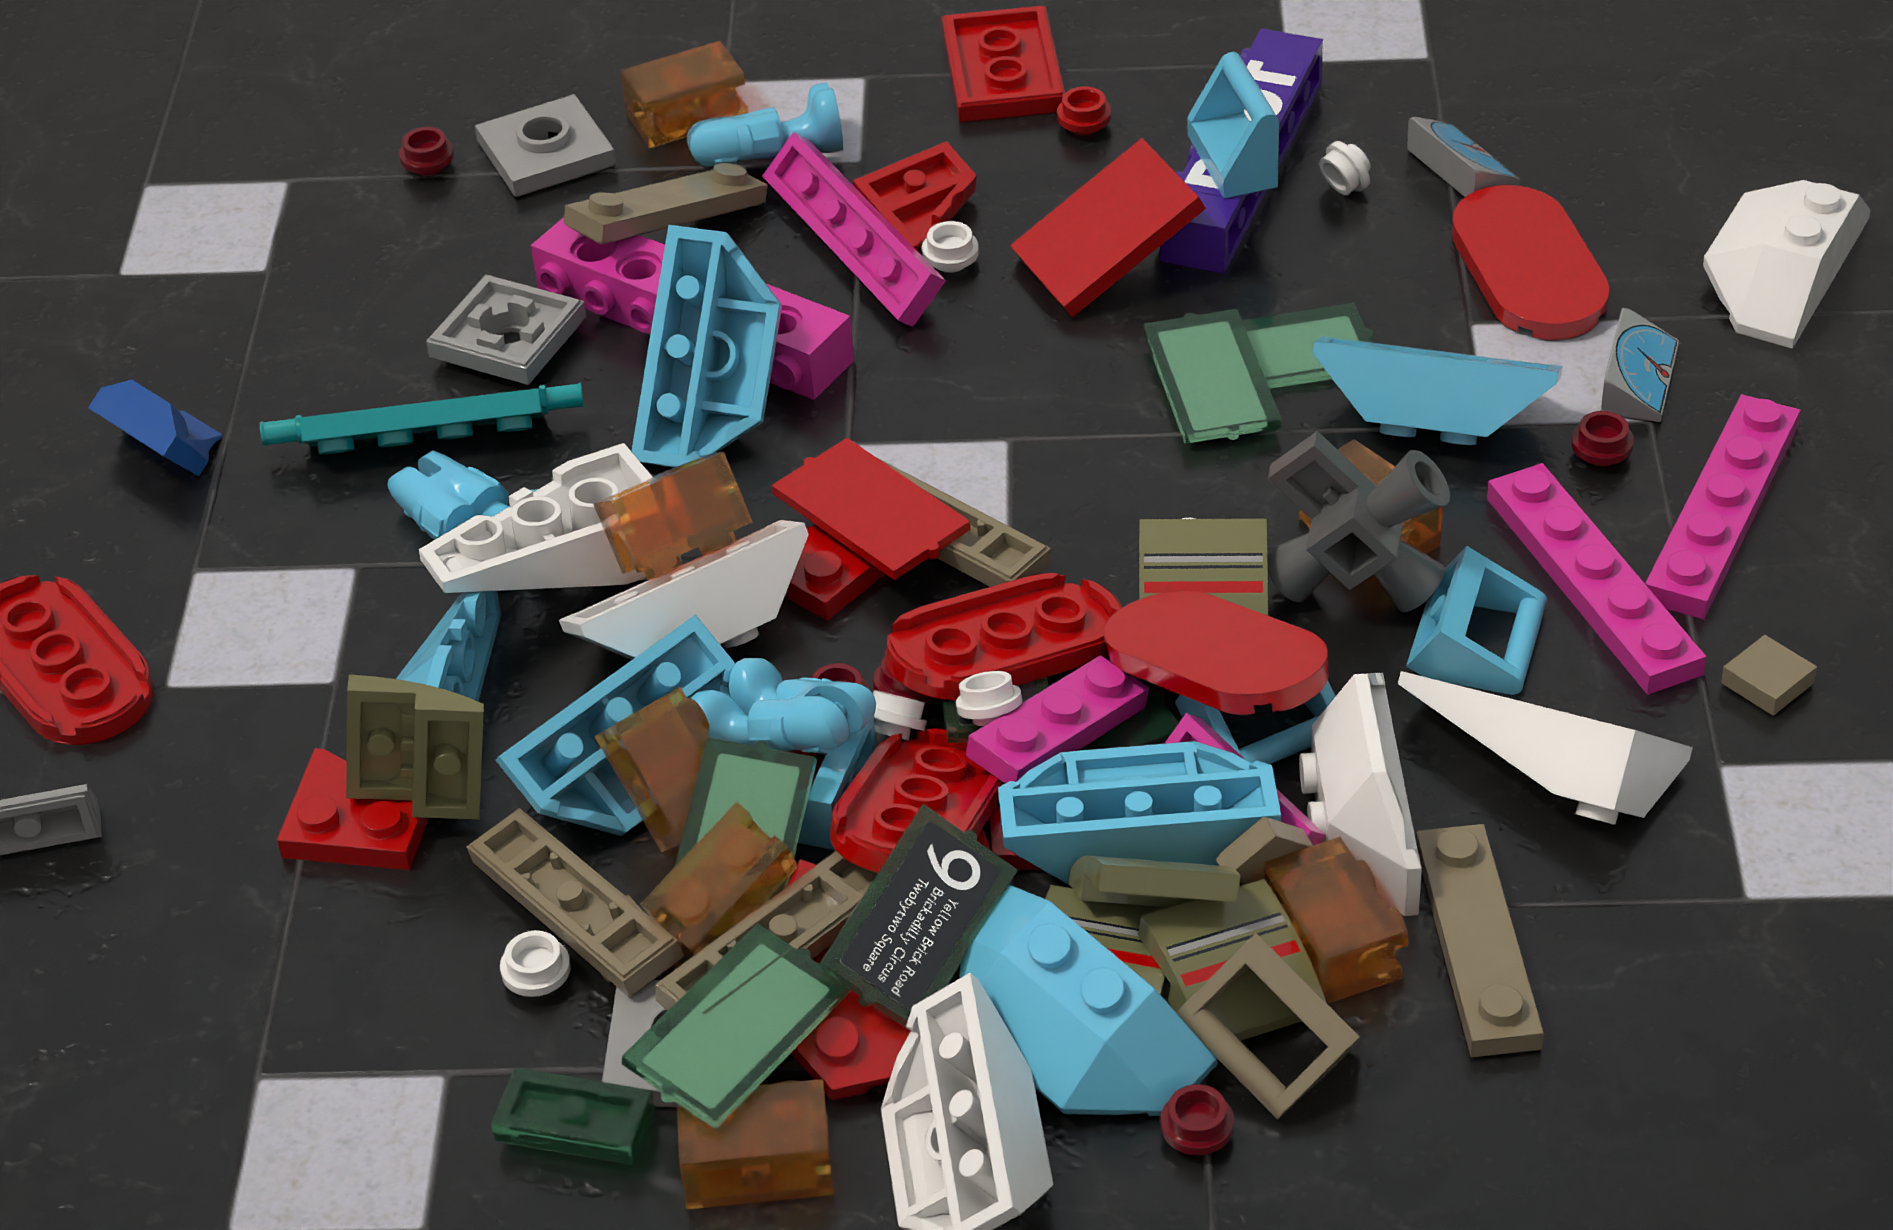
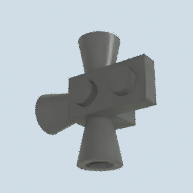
[1267,431,1450,612]

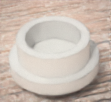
[1319,141,1371,195]
[922,221,979,273]
[956,671,1022,726]
[873,690,927,740]
[500,931,571,997]

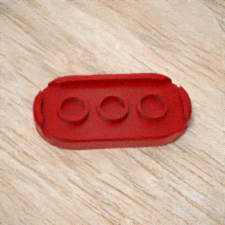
[1452,185,1609,340]
[885,573,1122,700]
[0,575,154,745]
[1104,591,1329,715]
[830,729,1005,876]

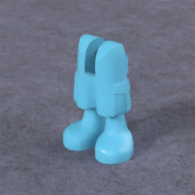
[687,82,844,167]
[388,451,538,540]
[685,658,876,757]

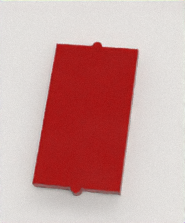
[772,438,971,580]

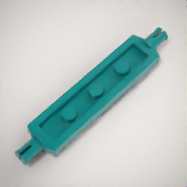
[260,382,584,455]

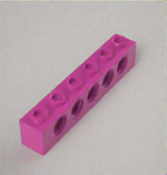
[531,217,854,400]

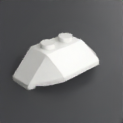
[1703,180,1871,349]
[559,520,809,660]
[1299,673,1422,916]
[881,973,1053,1230]

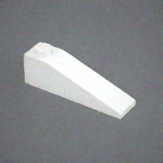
[419,443,682,593]
[1398,671,1693,824]

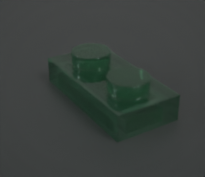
[491,1067,655,1165]

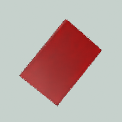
[942,6,1065,122]
[1010,138,1206,318]

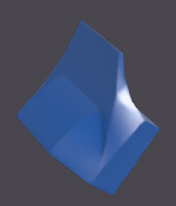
[88,380,223,476]

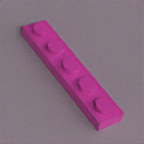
[763,132,946,327]
[1645,394,1800,620]
[1487,463,1707,695]

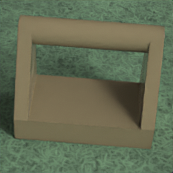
[1176,933,1361,1120]

